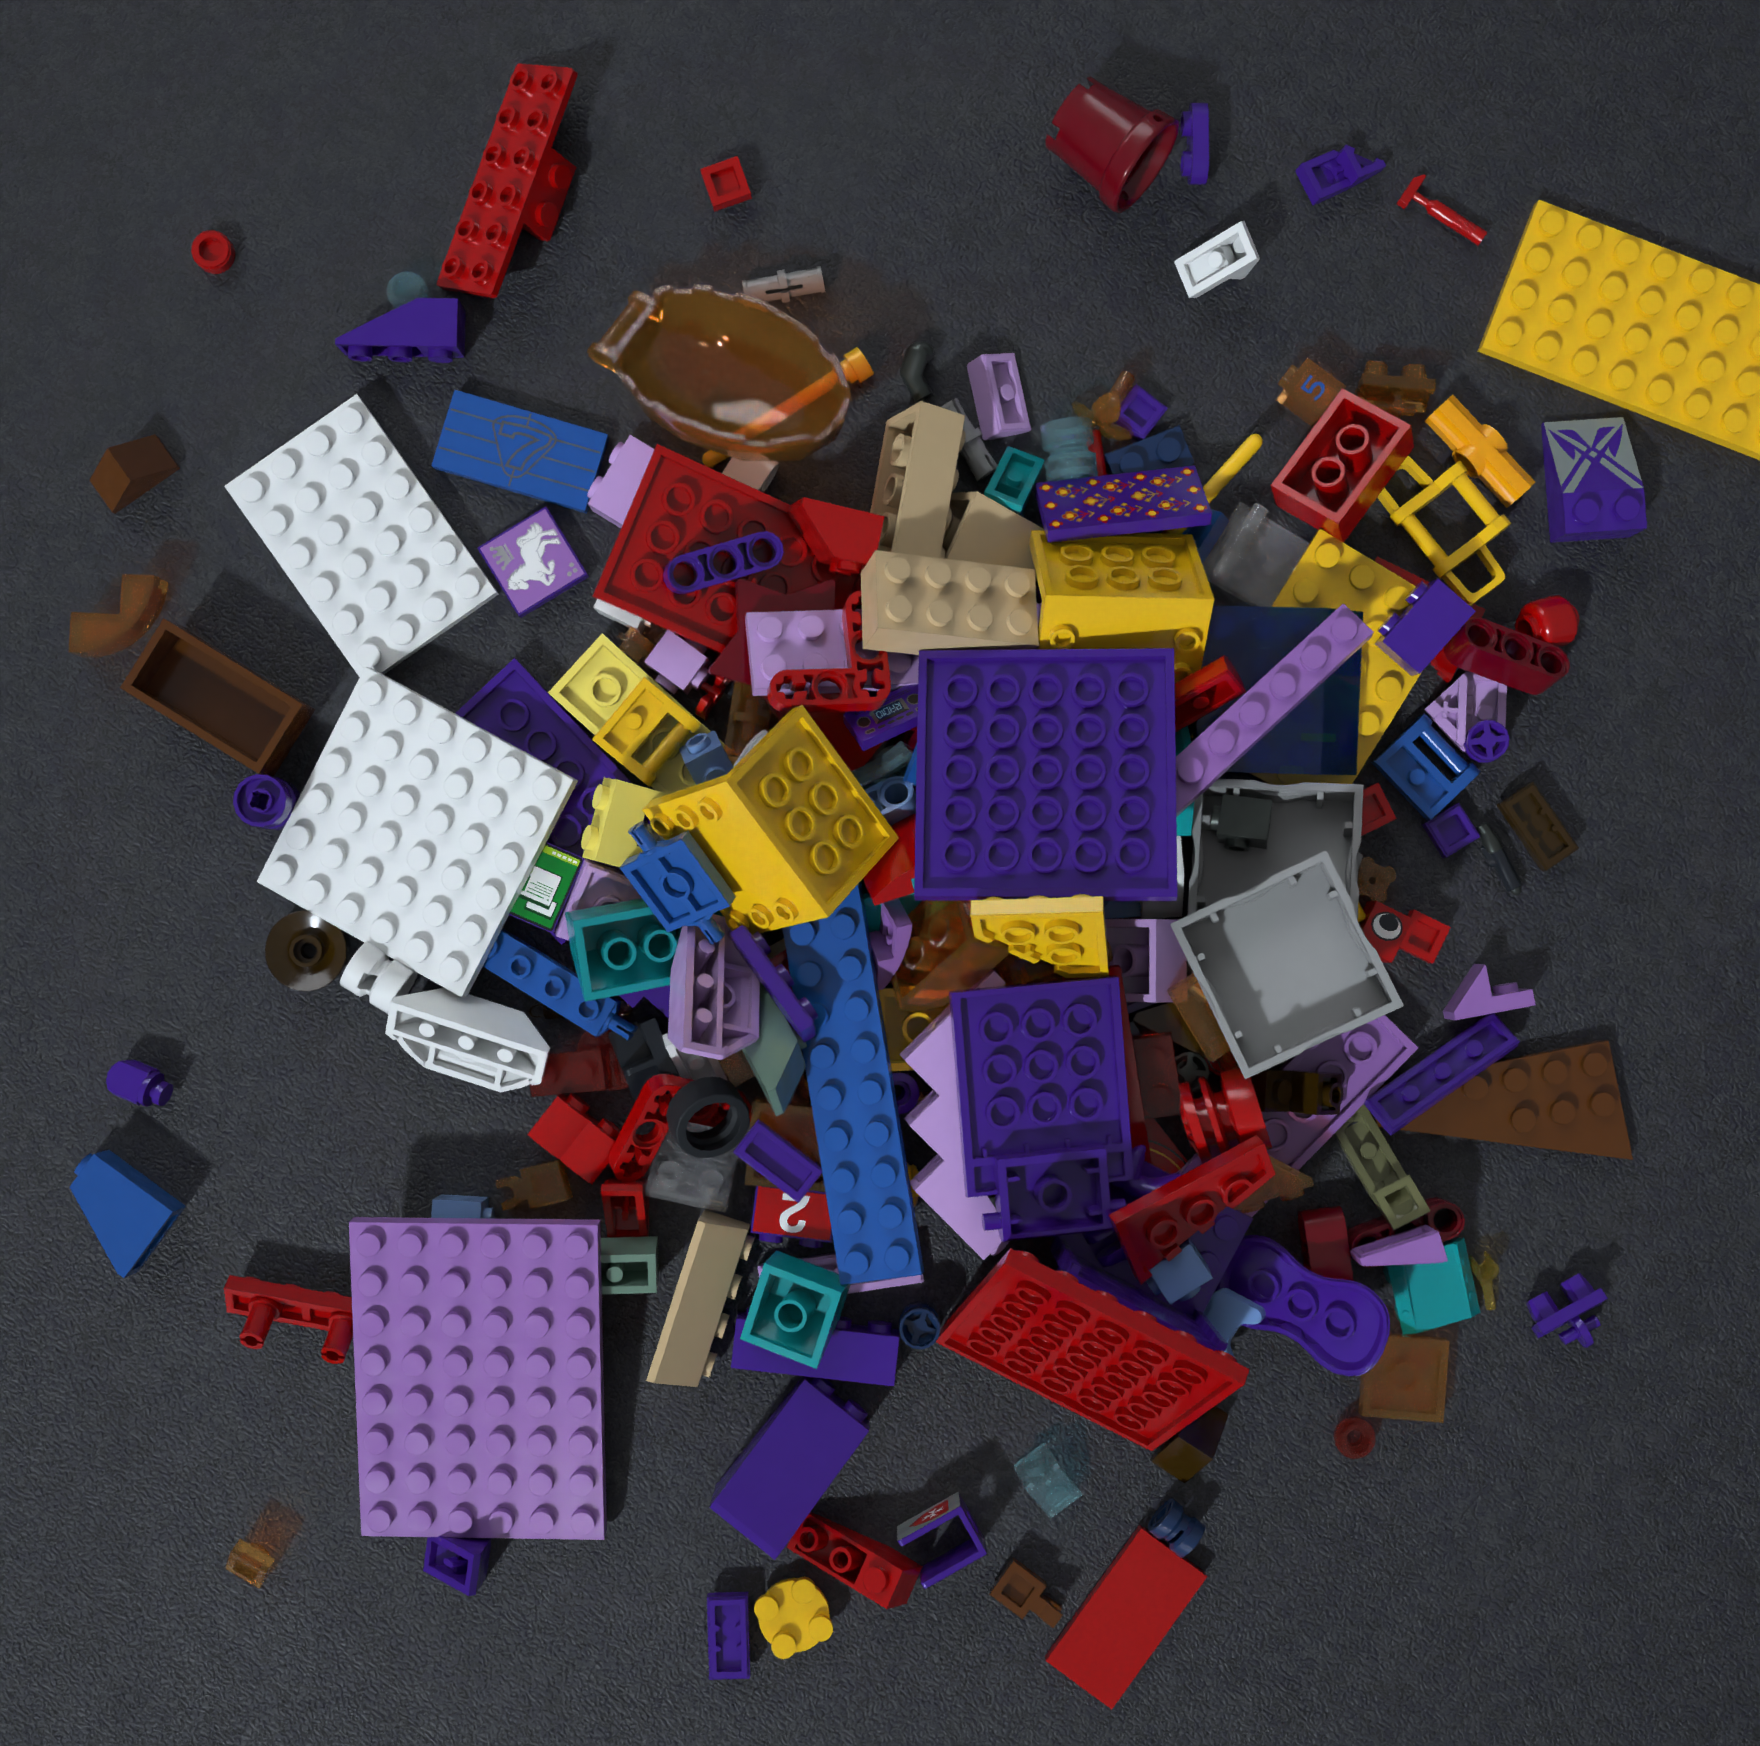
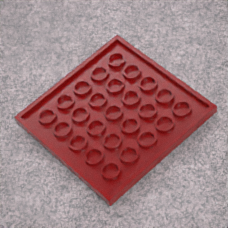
[936,1248,1250,1451]

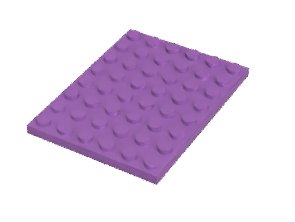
[349,1217,607,1540]

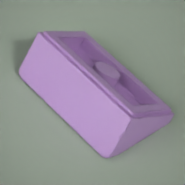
[967,353,1031,440]

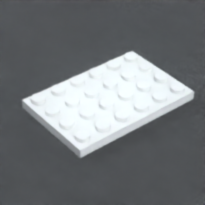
[224,394,499,677]

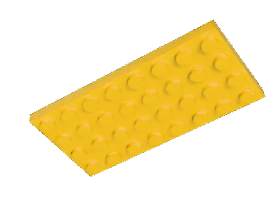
[1477,200,1760,460]

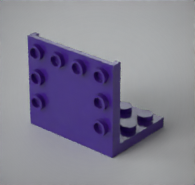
[1049,1160,1253,1351]

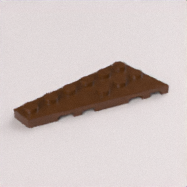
[1373,1040,1633,1160]

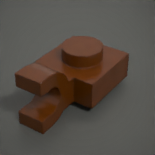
[989,1557,1063,1628]

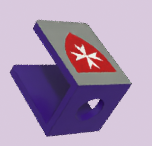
[897,1492,987,1589]

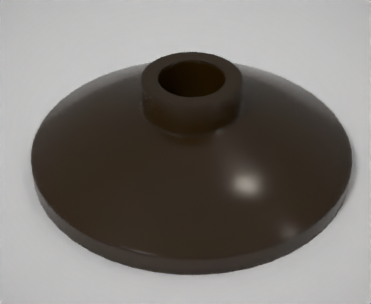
[265,910,347,991]

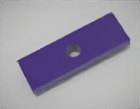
[730,925,819,1043]

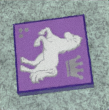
[478,506,589,618]

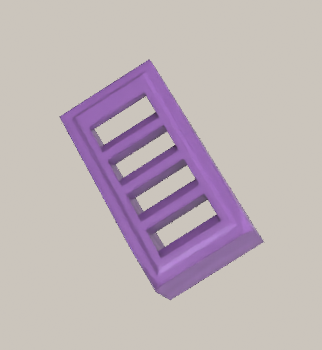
[1350,1224,1448,1266]

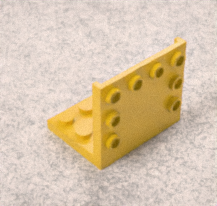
[1029,530,1214,725]
[642,705,899,934]

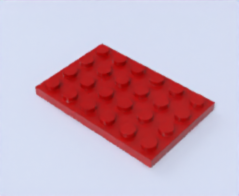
[592,444,861,653]

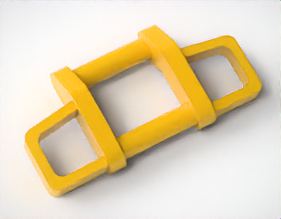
[1377,456,1511,606]

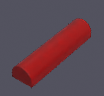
[1175,655,1246,732]

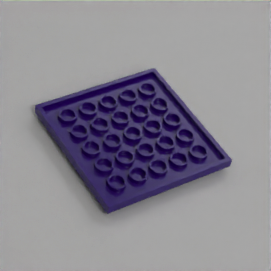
[914,648,1178,901]

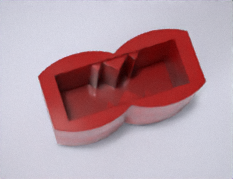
[527,1093,621,1184]

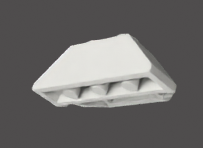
[385,988,550,1092]

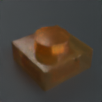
[225,1539,275,1589]

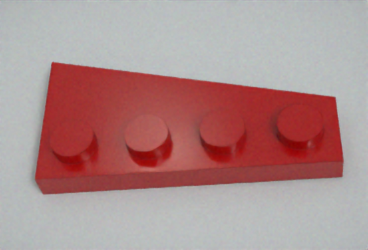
[1109,1135,1276,1284]

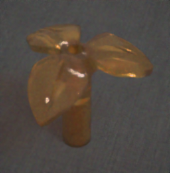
[1071,371,1135,441]

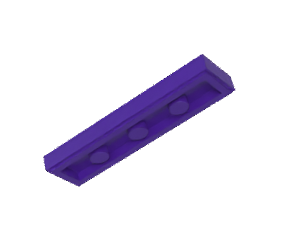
[1364,1013,1520,1136]

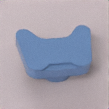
[1203,1288,1266,1356]

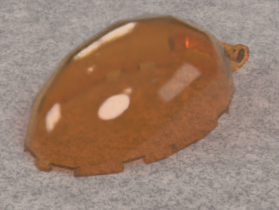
[587,284,851,461]

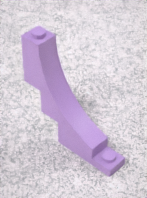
[899,967,1009,1260]

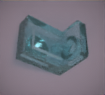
[1014,1443,1083,1519]

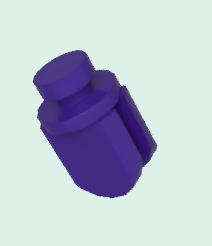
[106,1060,173,1107]

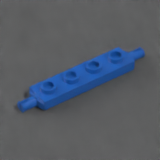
[483,928,638,1041]

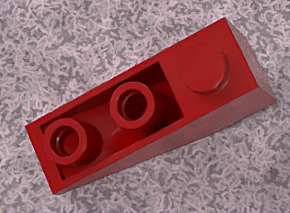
[787,1512,923,1609]

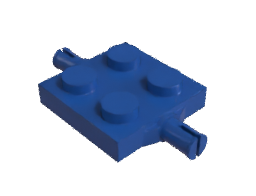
[620,821,736,944]

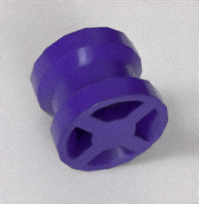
[1463,720,1509,763]

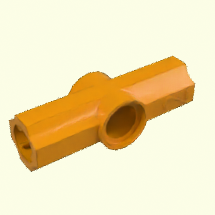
[1425,395,1535,508]

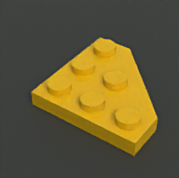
[970,894,1109,978]

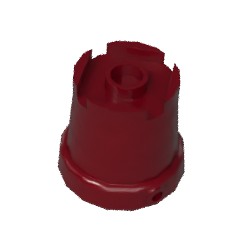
[1045,76,1179,213]

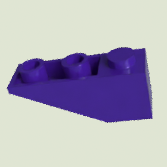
[335,298,466,363]

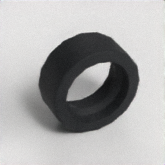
[666,1077,750,1158]

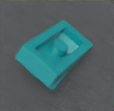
[984,446,1045,517]

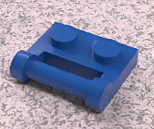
[1371,713,1480,821]

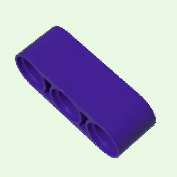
[663,531,784,594]

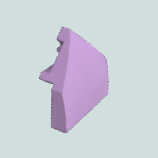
[1424,672,1507,753]

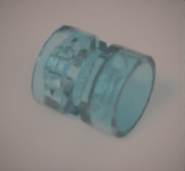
[1040,417,1098,482]

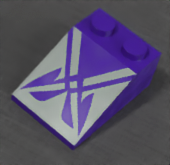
[1541,417,1647,543]

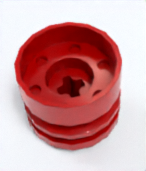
[1178,1066,1272,1164]

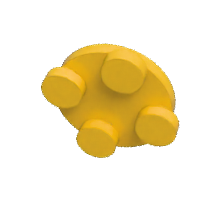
[754,1577,833,1659]

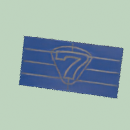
[431,389,610,513]

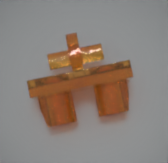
[1354,360,1436,419]
[724,682,771,758]

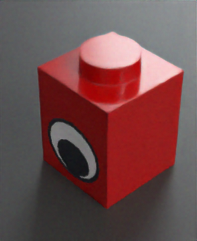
[1359,901,1413,963]

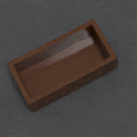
[120,618,316,777]

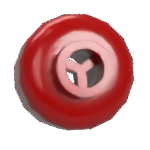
[1515,595,1580,648]

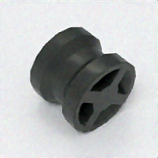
[1164,1050,1209,1092]

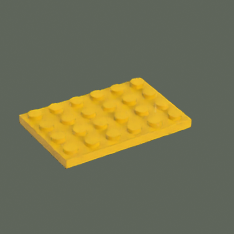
[1190,529,1422,785]

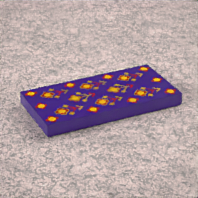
[1035,465,1212,543]

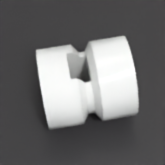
[340,941,418,1014]

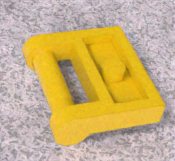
[592,677,701,787]

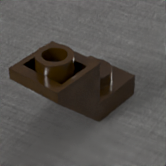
[1253,1069,1344,1115]

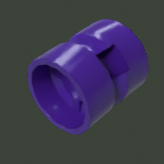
[233,774,300,830]

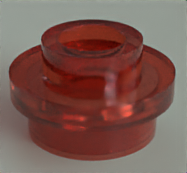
[1334,1417,1375,1459]

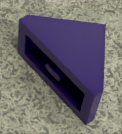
[423,1536,492,1596]

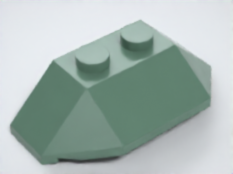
[742,983,807,1117]

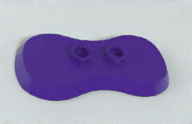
[1216,1235,1390,1376]

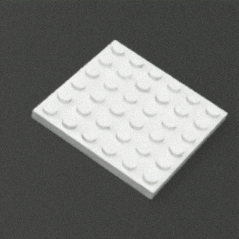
[257,667,578,997]

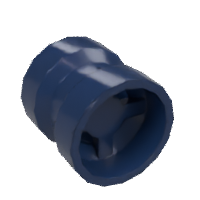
[899,1301,940,1350]
[1147,1498,1205,1558]

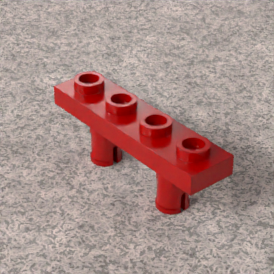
[224,1275,353,1364]

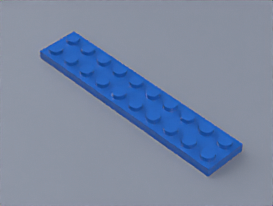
[783,881,924,1285]

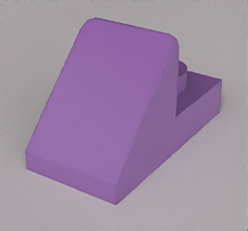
[1443,964,1536,1020]

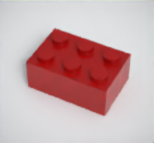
[1270,388,1414,543]

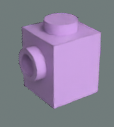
[644,630,711,695]

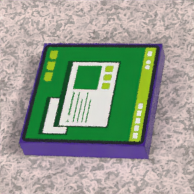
[509,842,586,933]

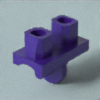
[1526,1273,1608,1348]

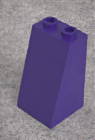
[709,1376,869,1560]

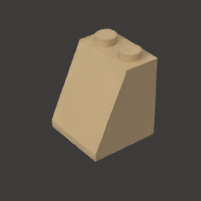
[942,491,1044,583]

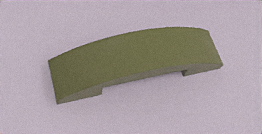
[1334,1104,1430,1231]

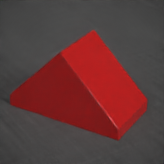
[601,1177,649,1238]

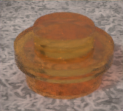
[617,626,656,662]

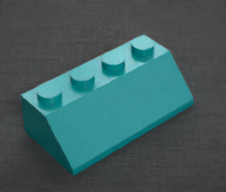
[565,898,724,1002]

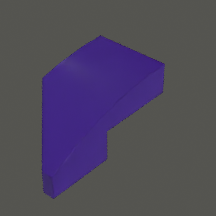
[1295,145,1386,206]

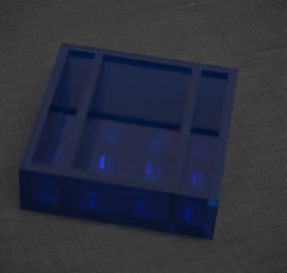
[1193,606,1363,775]

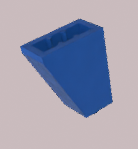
[70,1150,186,1278]

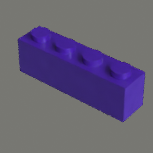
[731,1307,900,1386]

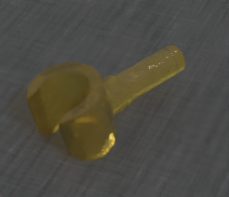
[1468,1251,1499,1310]

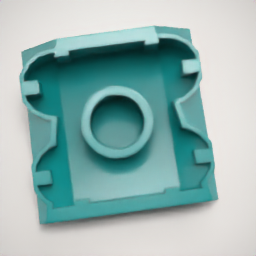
[1383,1238,1480,1335]

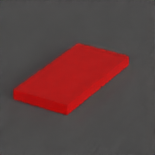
[1045,1524,1207,1710]

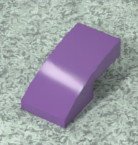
[869,898,912,990]

